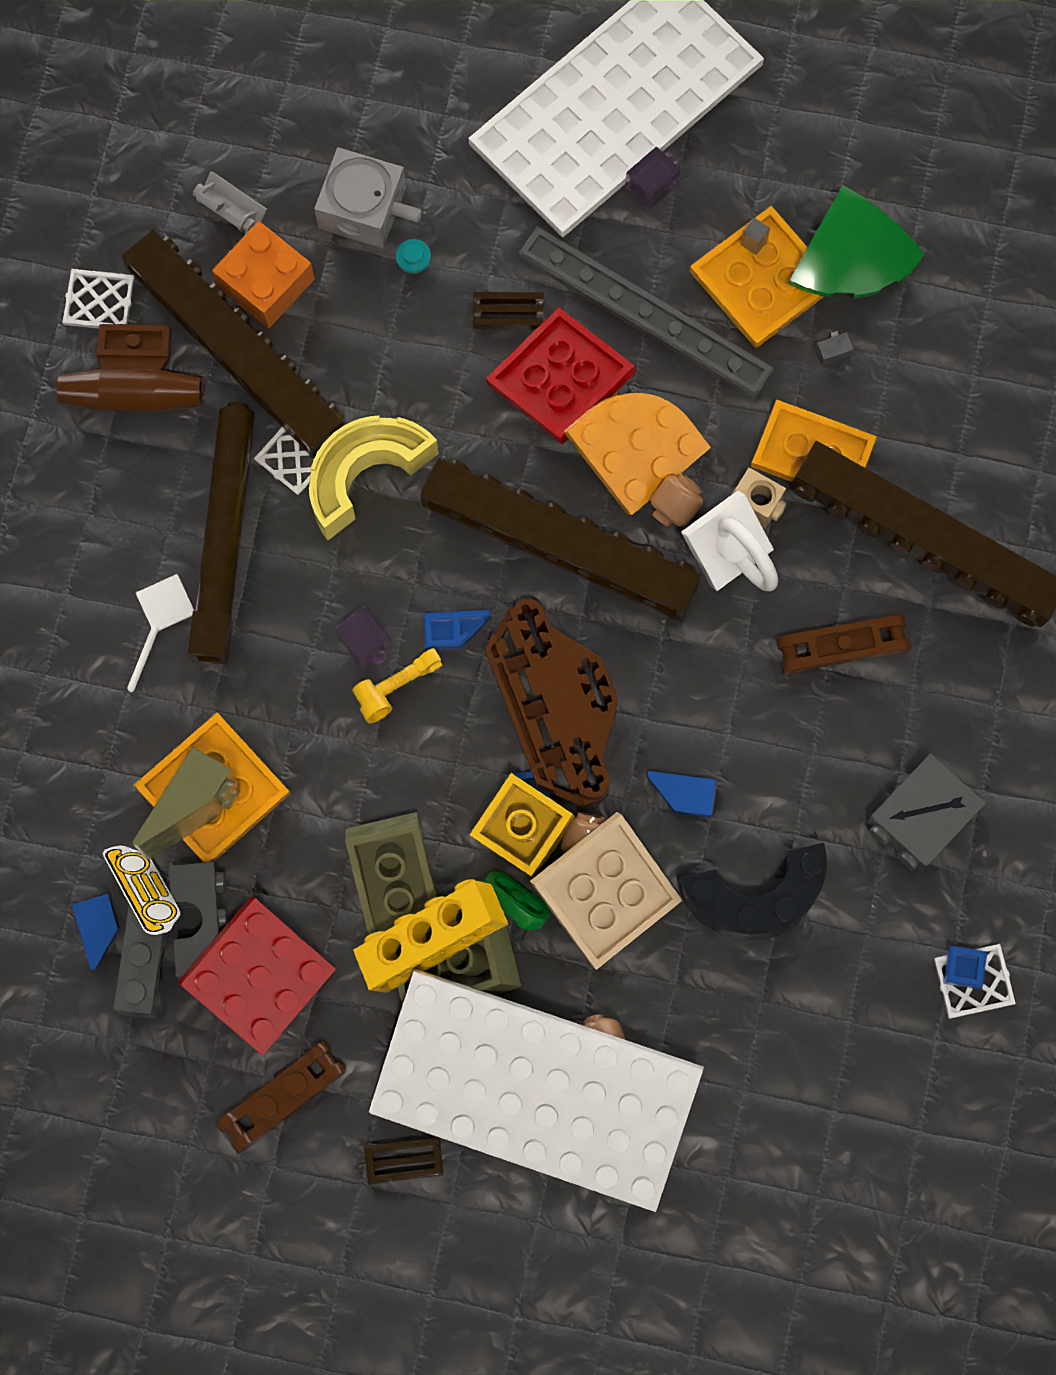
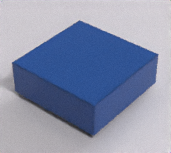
[944,945,987,990]

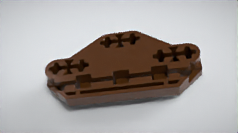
[485,599,618,809]

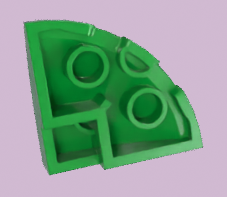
[788,185,925,298]

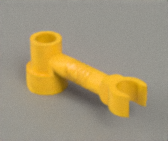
[352,648,443,724]

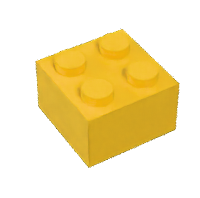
[470,773,575,878]

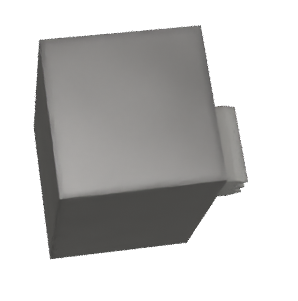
[741,217,770,255]
[815,331,854,366]

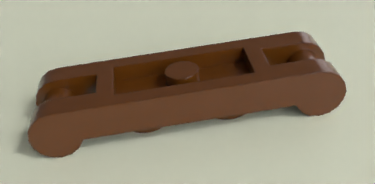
[777,614,912,675]
[215,1041,347,1154]

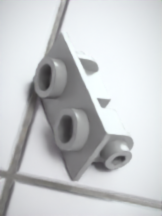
[193,171,267,234]

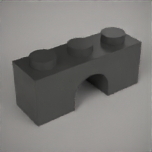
[169,862,228,980]
[113,904,170,1020]

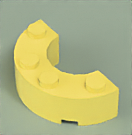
[309,415,439,540]

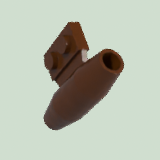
[57,324,203,412]

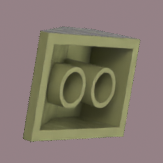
[132,747,240,860]
[345,812,437,935]
[396,919,521,1006]

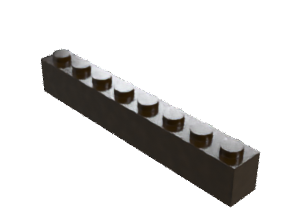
[121,229,345,459]
[790,440,1056,628]
[421,458,701,622]

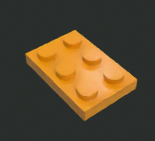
[751,400,877,482]

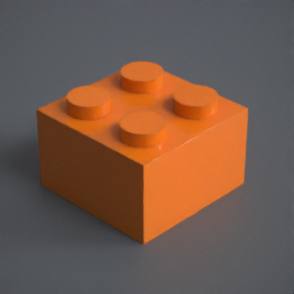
[212,221,315,329]

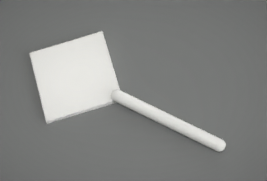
[127,574,194,692]

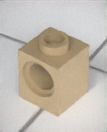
[733,468,787,529]

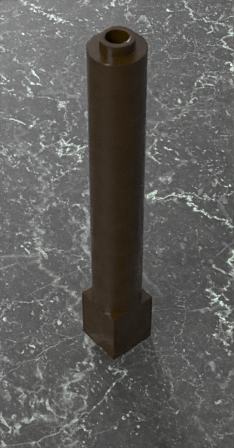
[188,402,255,665]

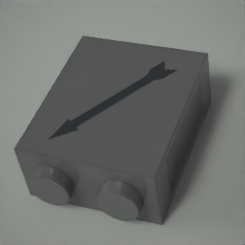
[867,753,986,873]

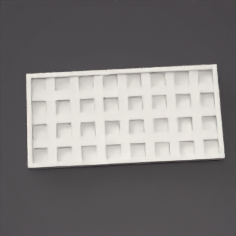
[468,0,764,238]
[369,969,704,1212]

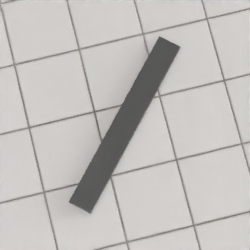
[518,226,774,400]

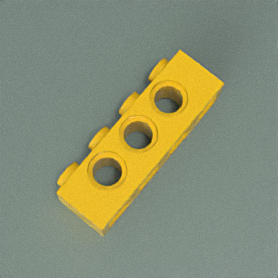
[353,879,508,993]

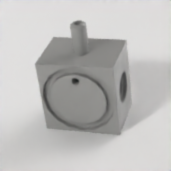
[314,147,422,249]

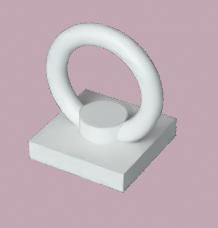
[681,491,778,591]

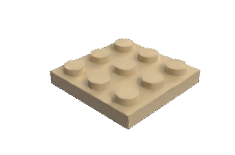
[530,812,683,970]

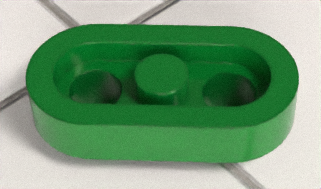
[484,871,550,930]

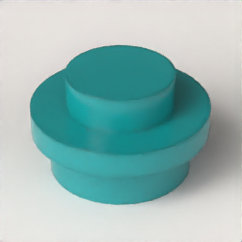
[396,239,431,274]

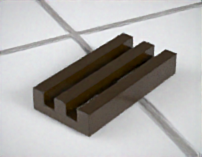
[473,292,544,330]
[364,1137,444,1185]

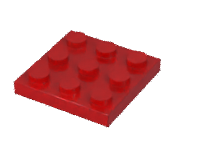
[485,308,636,445]
[177,896,336,1056]

